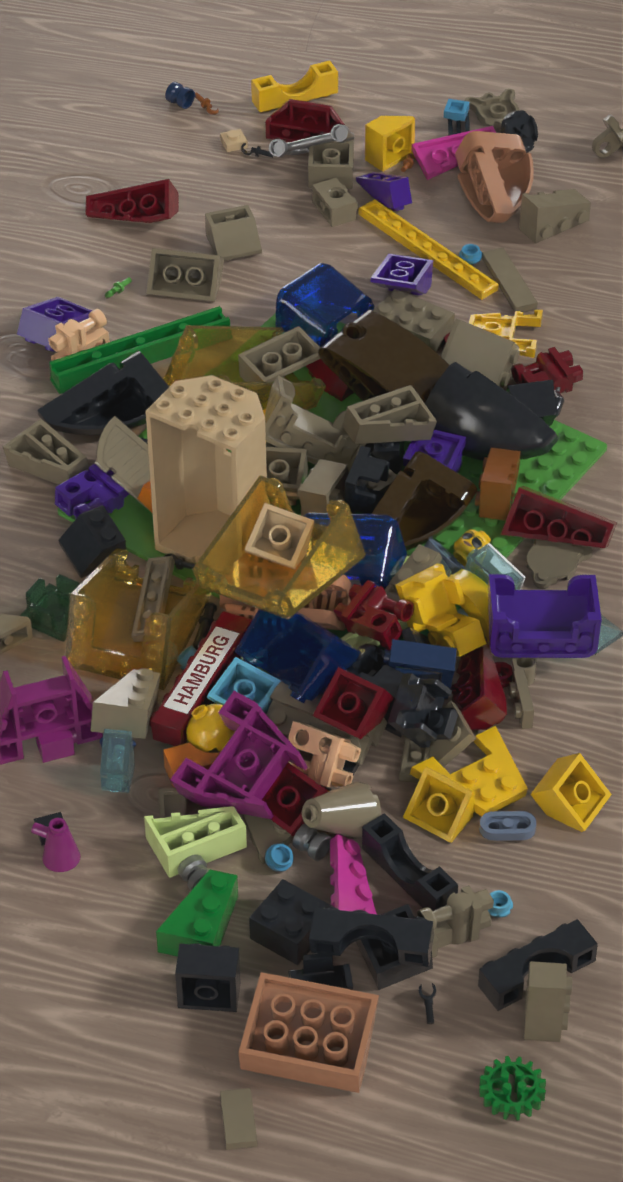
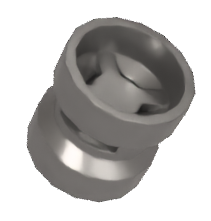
[293,824,332,861]
[178,854,210,890]

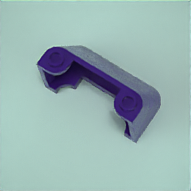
[488,574,602,658]

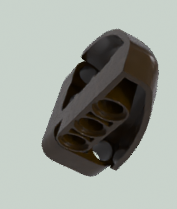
[352,451,477,556]

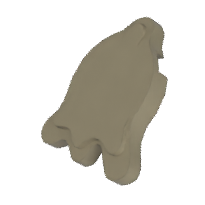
[465,89,519,129]
[526,539,593,589]

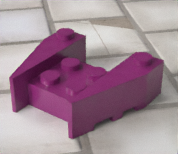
[0,656,103,765]
[170,691,307,819]

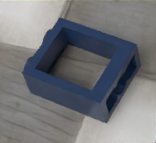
[381,639,457,700]

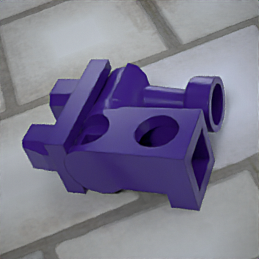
[55,464,129,518]

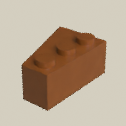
[475,448,521,520]

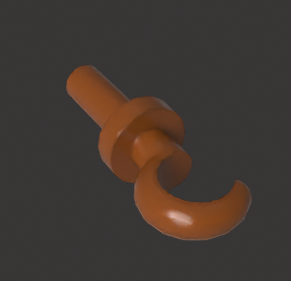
[195,92,219,115]
[401,154,416,172]

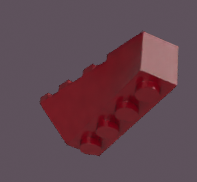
[501,486,617,548]

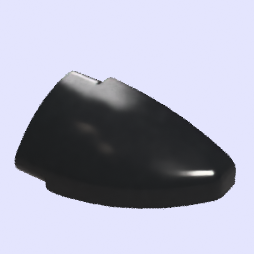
[37,351,169,435]
[425,362,558,460]

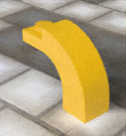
[446,569,490,642]

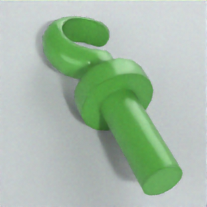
[105,277,132,298]

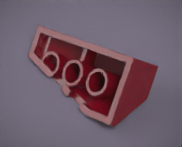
[86,179,179,223]
[446,636,507,730]

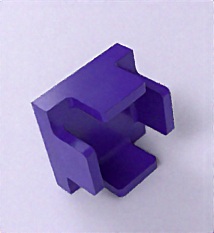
[403,430,466,473]

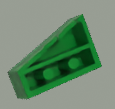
[156,869,238,957]

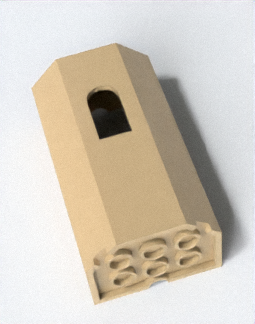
[146,375,267,580]

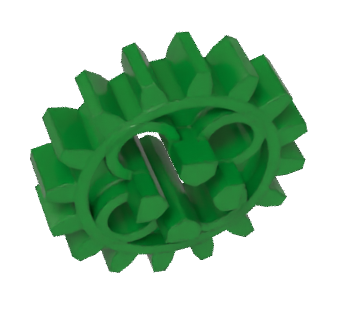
[479,1056,546,1121]

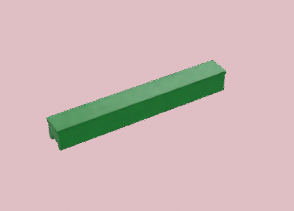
[49,306,232,394]

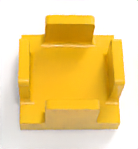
[395,563,465,632]

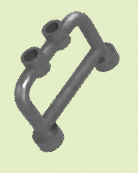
[269,124,355,157]

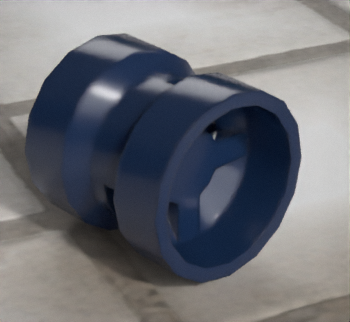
[165,81,195,109]

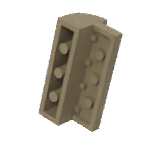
[266,680,387,766]

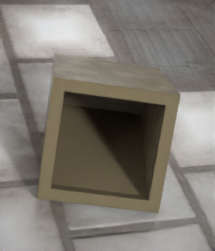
[441,318,520,389]

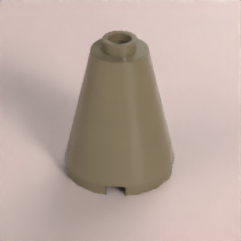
[302,782,381,839]

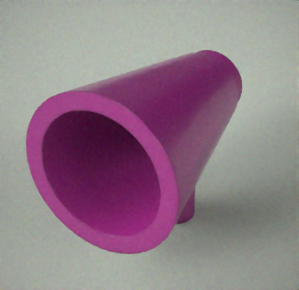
[31,818,81,872]

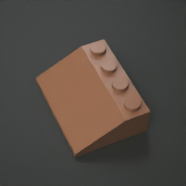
[238,972,379,1093]

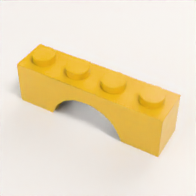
[251,60,338,112]

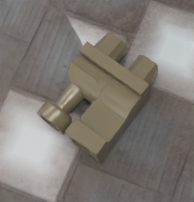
[417,886,494,958]

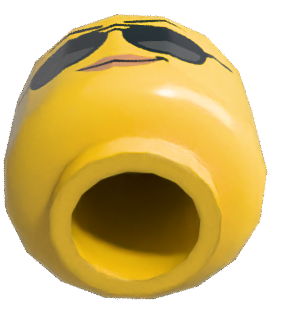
[453,529,491,567]

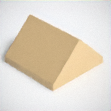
[245,503,314,569]

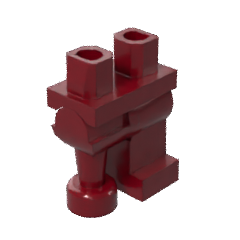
[511,347,583,393]
[334,580,414,649]

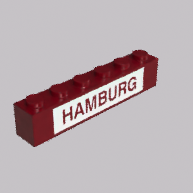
[149,611,253,746]

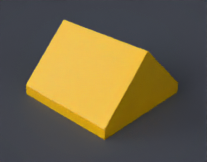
[403,767,475,843]

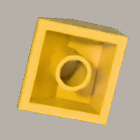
[365,116,415,172]
[530,753,612,832]

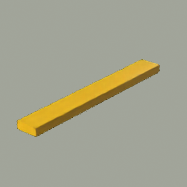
[358,199,499,300]

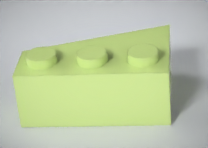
[144,806,247,878]

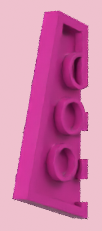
[412,126,496,180]
[330,834,377,914]

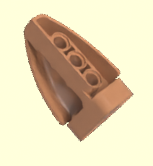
[455,131,534,223]

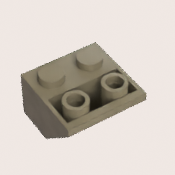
[205,205,262,261]

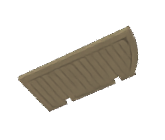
[95,416,150,509]

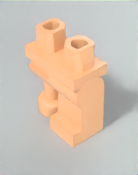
[48,308,110,361]
[288,721,361,788]

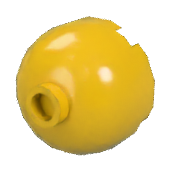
[186,704,235,752]

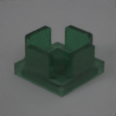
[20,574,93,642]

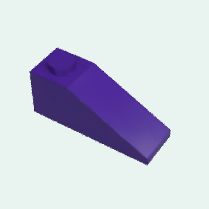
[356,172,412,211]

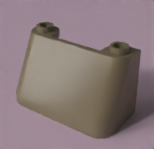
[265,375,366,472]

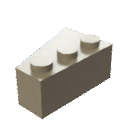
[342,385,437,444]
[524,962,572,1042]

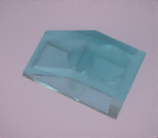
[100,729,135,793]

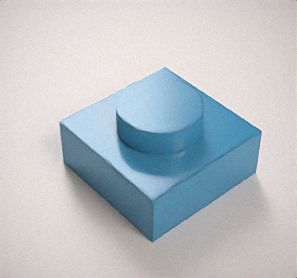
[444,99,470,121]

